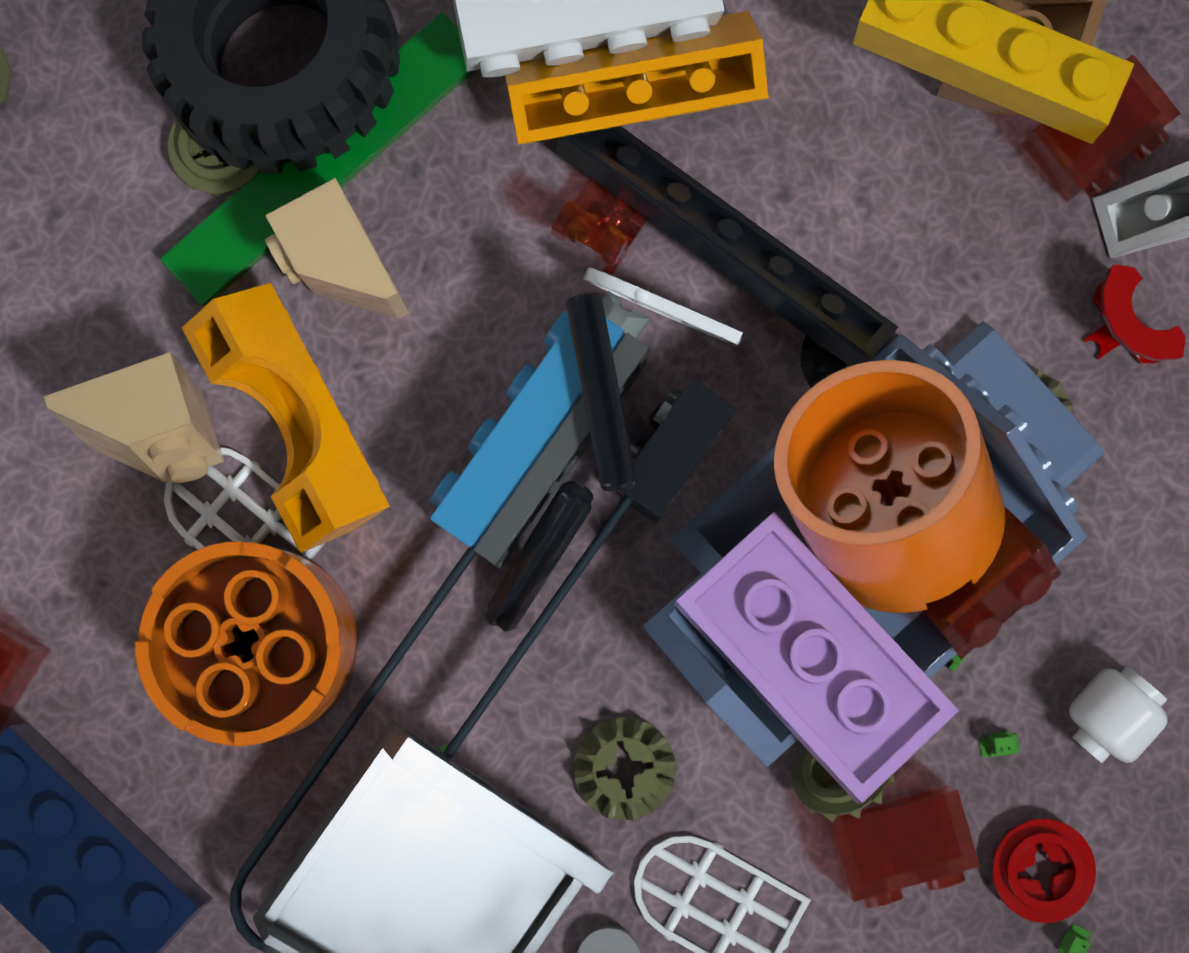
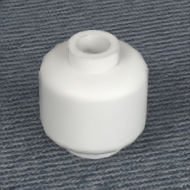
[1069,666,1168,763]

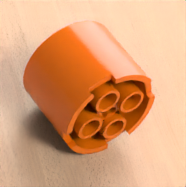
[774,360,1005,613]
[135,541,358,747]

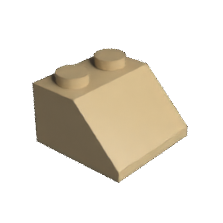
[265,178,409,319]
[44,352,224,483]

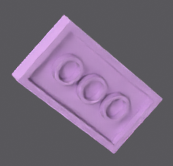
[674,512,959,804]

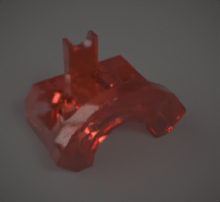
[550,177,648,276]

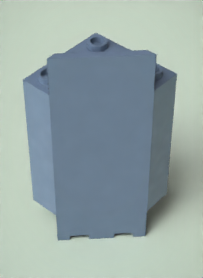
[643,321,1105,767]

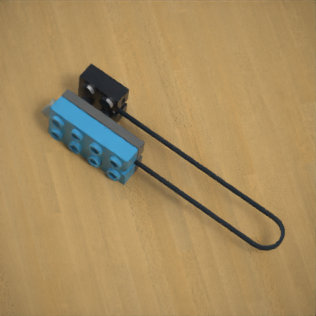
[230,290,736,951]

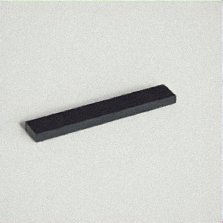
[555,126,898,366]

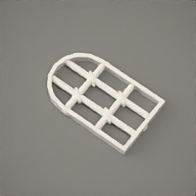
[583,267,743,346]
[164,448,325,560]
[634,835,811,953]

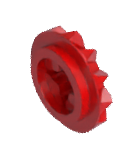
[991,818,1096,923]

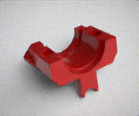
[1083,264,1186,364]

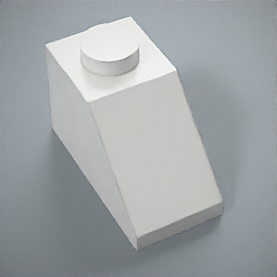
[1093,161,1189,258]

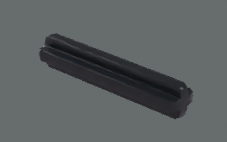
[566,293,636,491]
[485,481,594,632]

